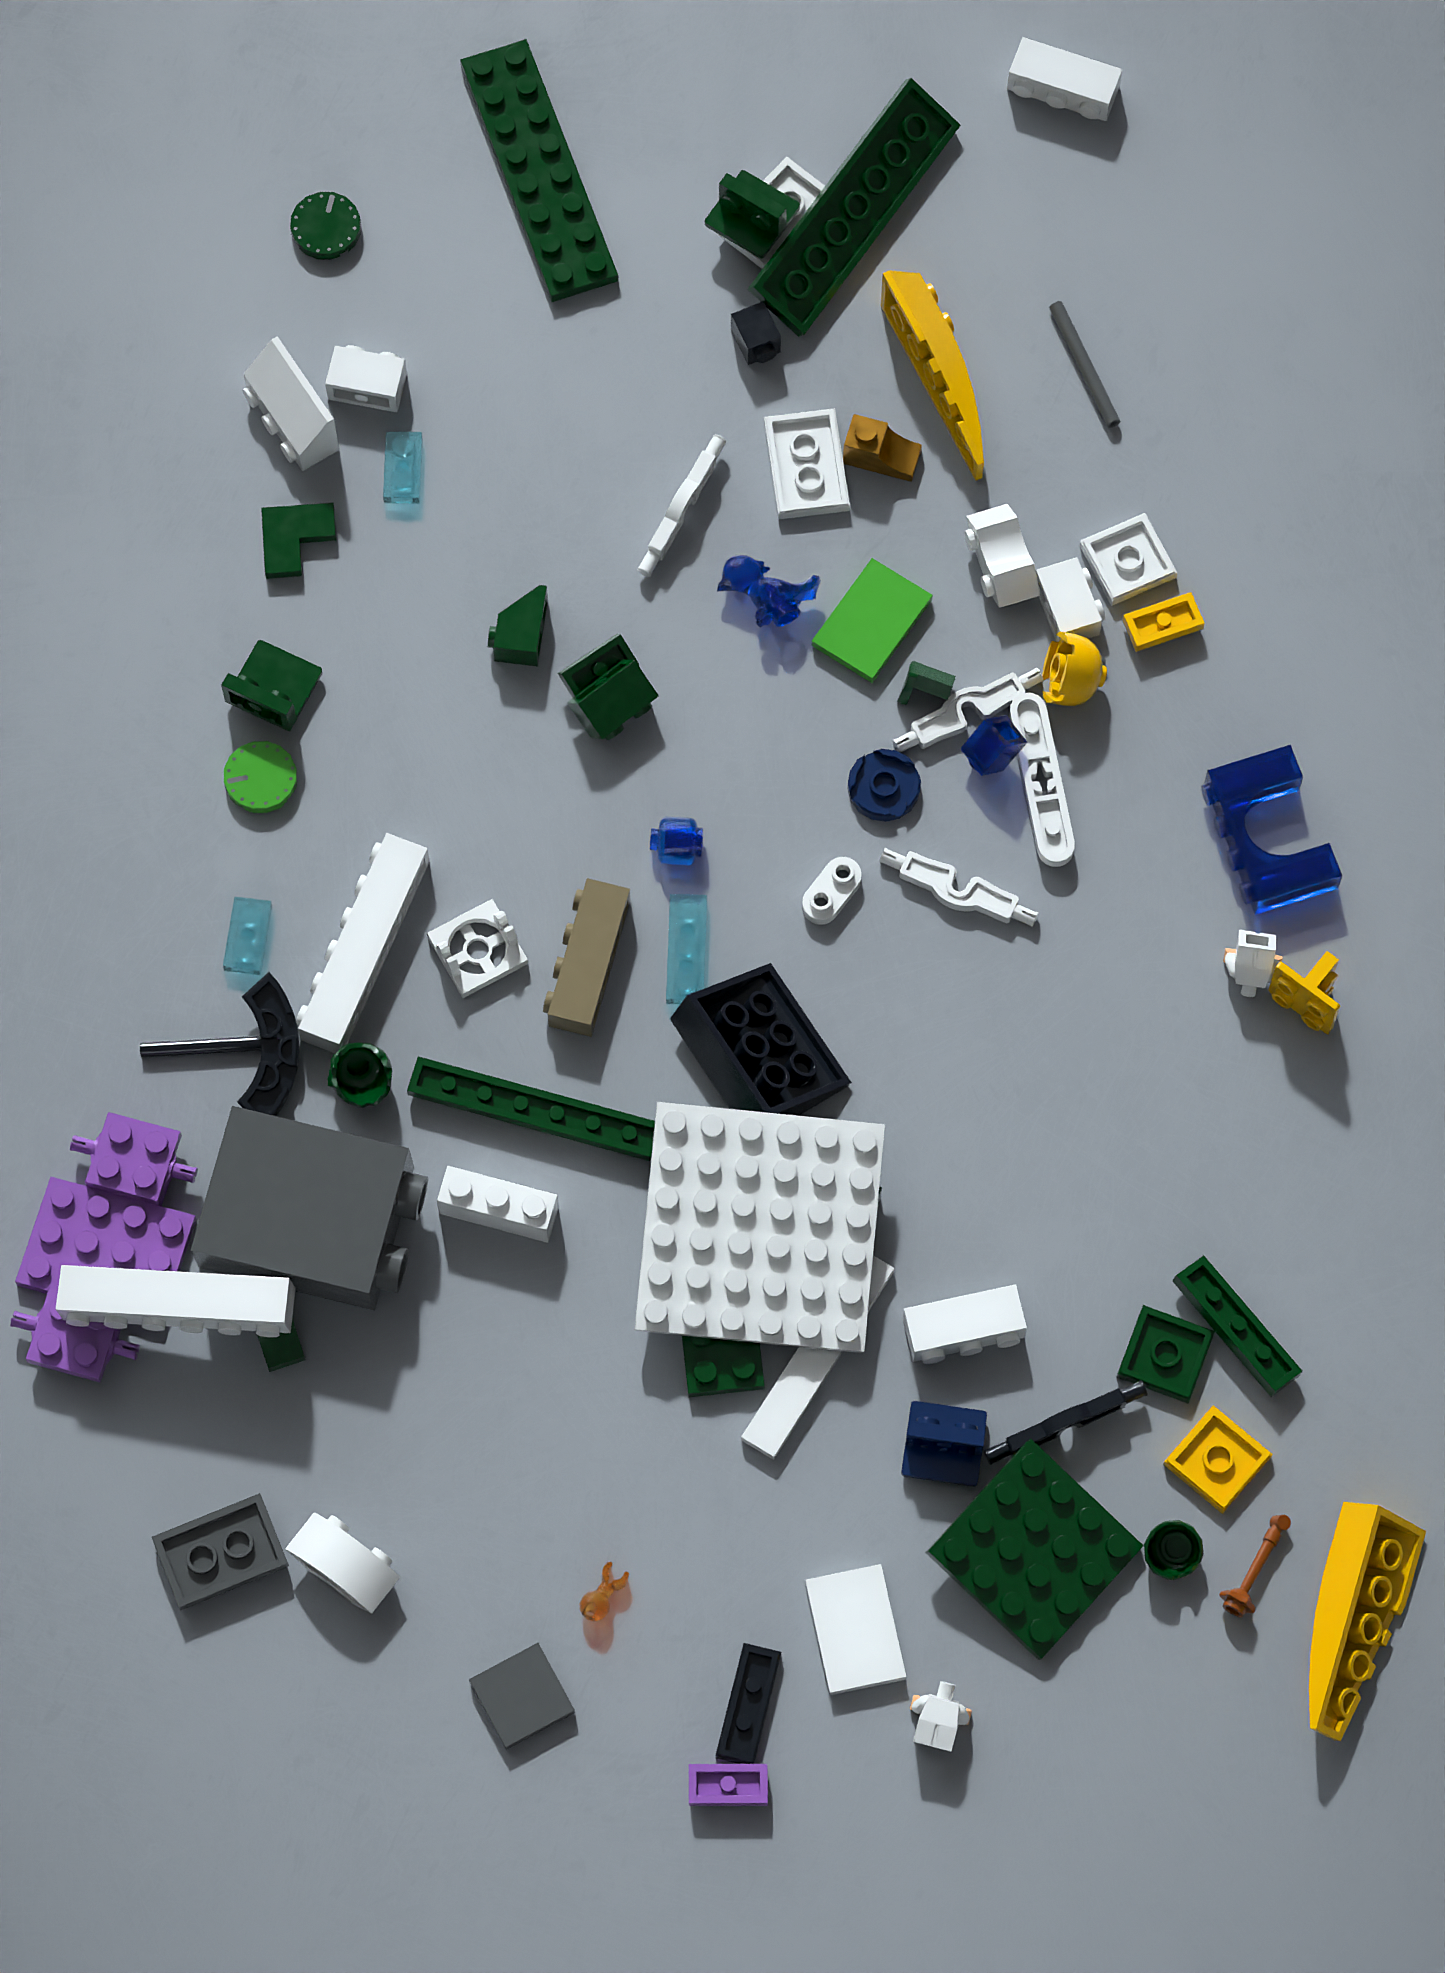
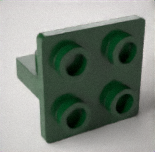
[705,170,800,259]

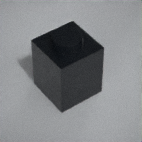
[731,301,781,365]

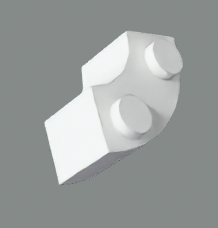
[964,504,1041,608]
[285,1512,400,1614]

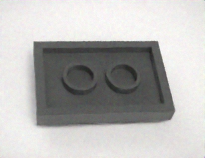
[151,1493,289,1611]

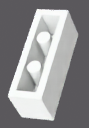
[1007,37,1122,121]
[437,1166,559,1243]
[903,1284,1027,1364]

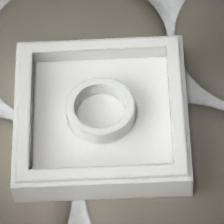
[1079,513,1177,606]

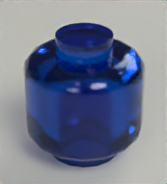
[650,816,703,866]

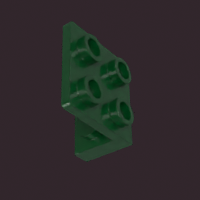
[221,640,323,732]

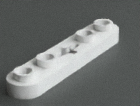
[1009,693,1075,867]

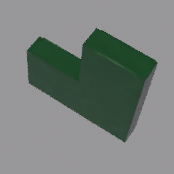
[261,502,336,579]

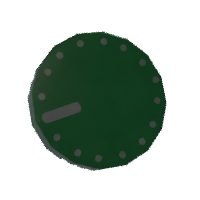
[290,192,361,260]

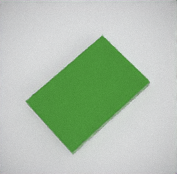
[811,558,933,683]

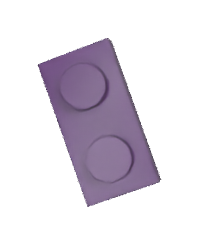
[689,1764,768,1806]

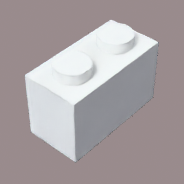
[325,345,407,413]
[1036,557,1105,642]

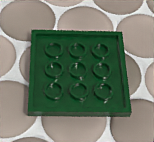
[925,1439,1144,1660]

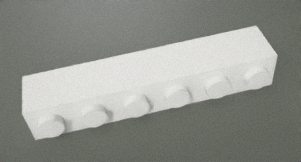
[296,833,429,1053]
[56,1265,295,1337]

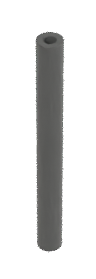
[1049,301,1121,428]

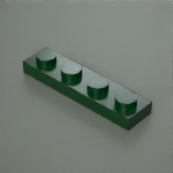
[1172,1255,1303,1397]

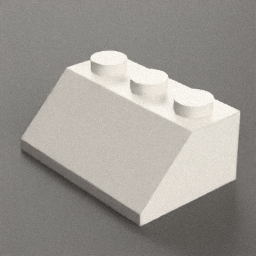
[243,337,339,471]

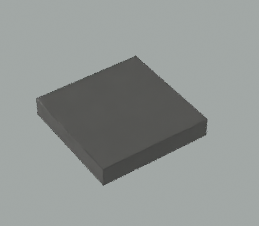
[469,1643,575,1750]

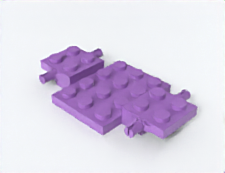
[10,1112,198,1383]

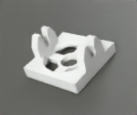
[427,899,528,998]

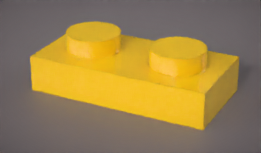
[1122,592,1205,652]

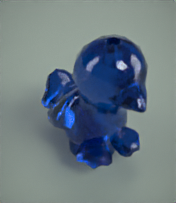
[717,555,821,628]

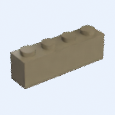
[543,878,631,1037]

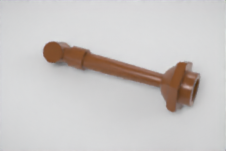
[1219,1515,1291,1617]

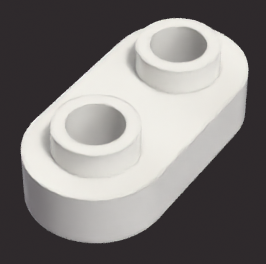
[802,857,861,925]

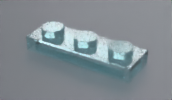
[666,894,707,1004]

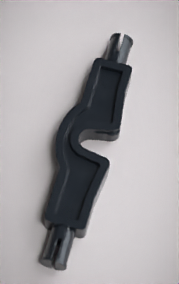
[984,1380,1148,1465]

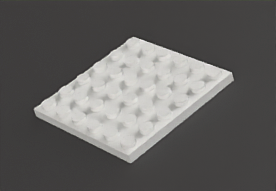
[634,1102,885,1353]

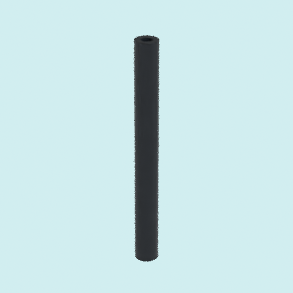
[140,1035,262,1058]

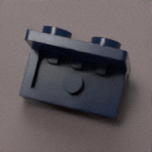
[901,1401,987,1487]

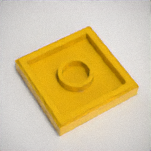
[1163,1405,1273,1514]

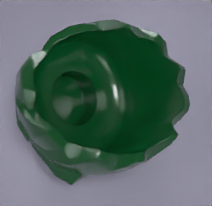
[327,1042,393,1108]

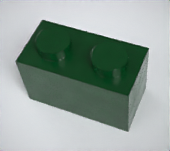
[567,659,659,740]

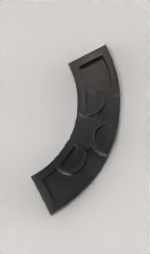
[237,972,300,1116]

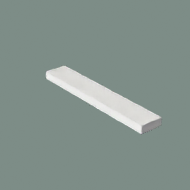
[741,1255,894,1460]

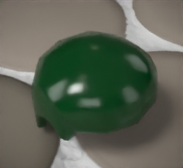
[1144,1520,1204,1580]

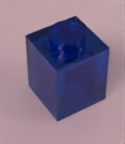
[960,715,1028,776]

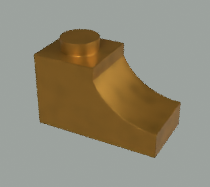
[843,414,922,482]

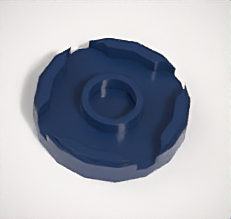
[847,749,921,822]

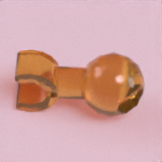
[579,1562,629,1622]

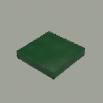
[1117,1305,1215,1404]

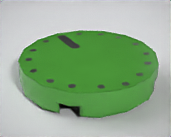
[224,741,297,813]

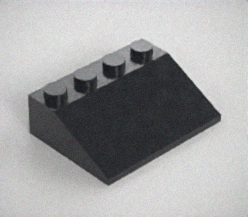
[670,963,852,1116]

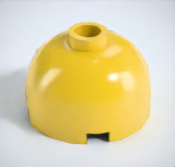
[1042,632,1107,706]

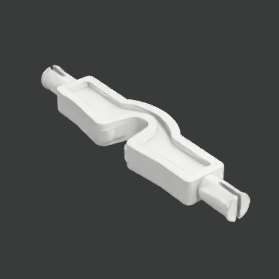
[637,434,727,577]
[892,668,1044,753]
[879,848,1039,927]

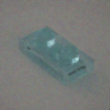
[383,432,423,504]
[223,897,272,975]

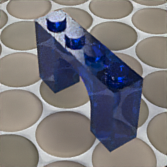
[1201,744,1342,915]

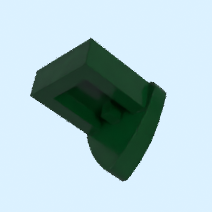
[897,661,956,705]

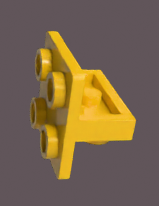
[1268,951,1341,1034]

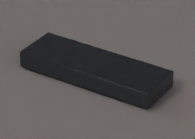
[715,1643,782,1764]

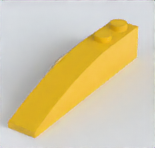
[881,270,984,481]
[1309,1502,1426,1741]

